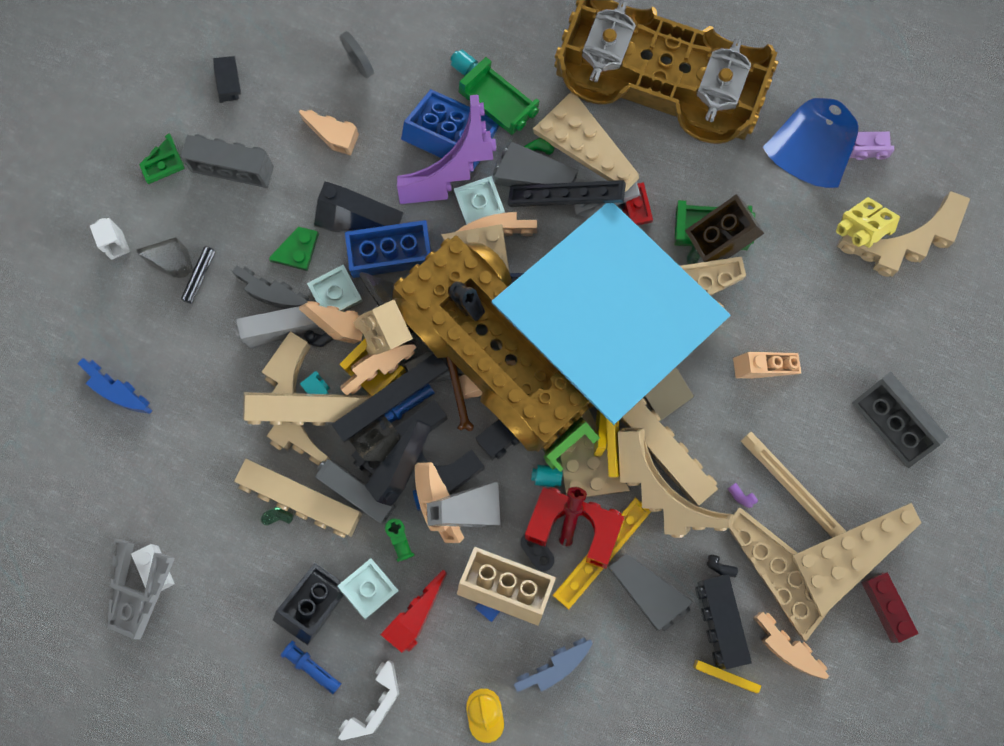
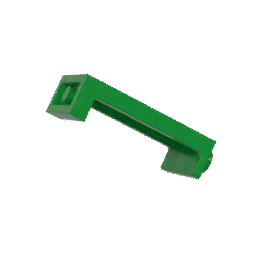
[458,57,540,135]
[674,200,755,250]

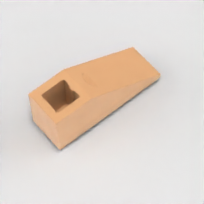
[299,110,359,156]
[299,301,363,344]
[733,352,801,379]

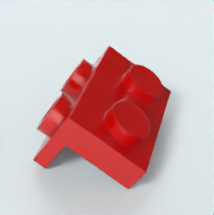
[622,182,653,226]

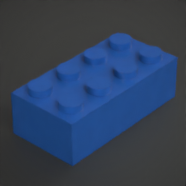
[345,220,431,278]

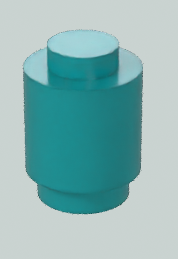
[450,50,478,76]
[531,464,562,488]

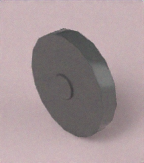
[339,31,374,79]

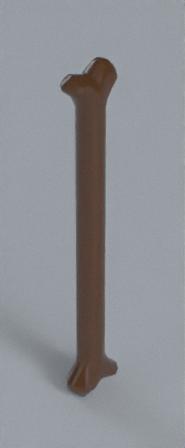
[446,357,474,431]

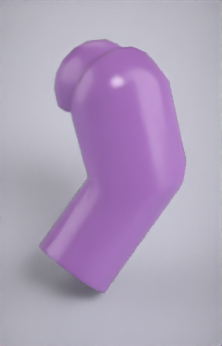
[728,483,758,508]

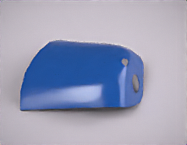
[763,98,859,188]

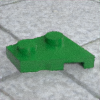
[139,133,185,184]
[269,226,319,271]

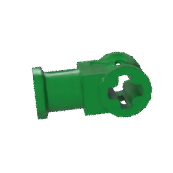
[385,519,415,563]

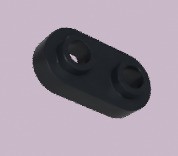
[521,534,554,571]

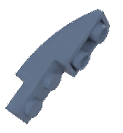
[514,637,593,692]

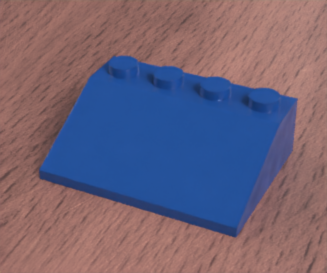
[401,89,499,172]

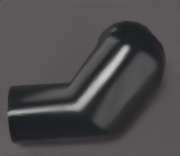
[304,330,334,347]
[706,555,738,578]

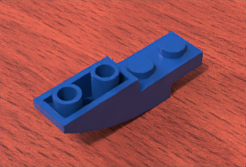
[77,358,152,414]

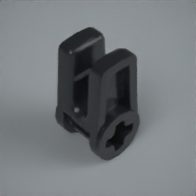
[449,281,485,321]

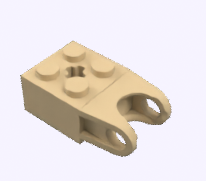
[353,300,413,355]

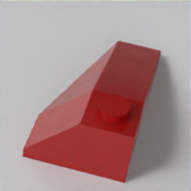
[380,570,448,653]

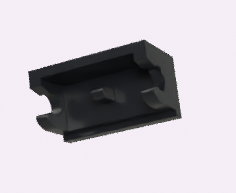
[213,56,241,103]

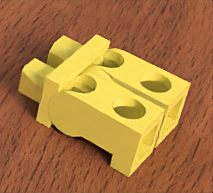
[836,197,900,248]

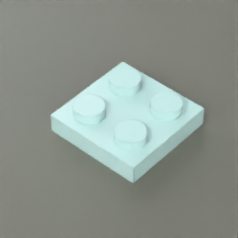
[454,176,505,225]
[307,265,363,311]
[337,558,399,620]

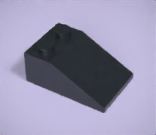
[273,563,344,646]

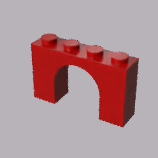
[525,487,625,569]

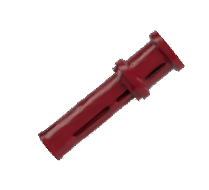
[559,487,587,546]

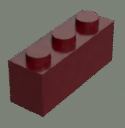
[861,572,919,643]

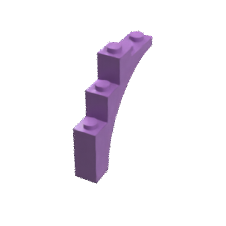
[397,95,496,204]

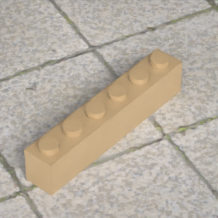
[243,392,372,426]
[620,398,718,506]
[234,459,362,538]

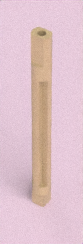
[741,432,846,538]

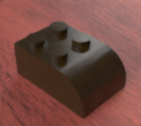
[685,194,765,262]

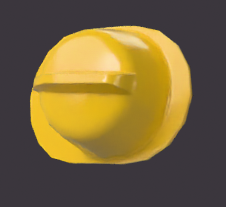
[466,689,504,743]

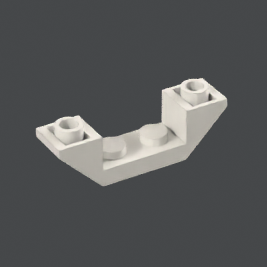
[338,660,400,740]

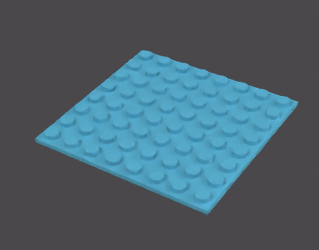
[491,203,731,425]

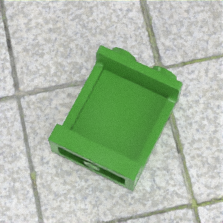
[543,416,600,472]

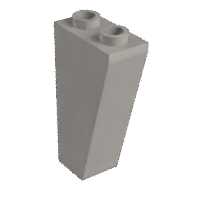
[235,307,320,349]
[427,482,501,527]

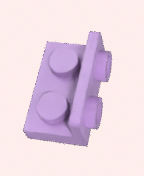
[850,131,894,160]

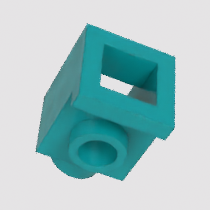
[300,371,331,394]

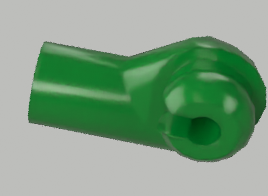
[524,138,555,155]

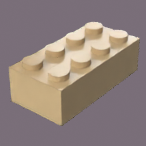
[457,547,556,626]

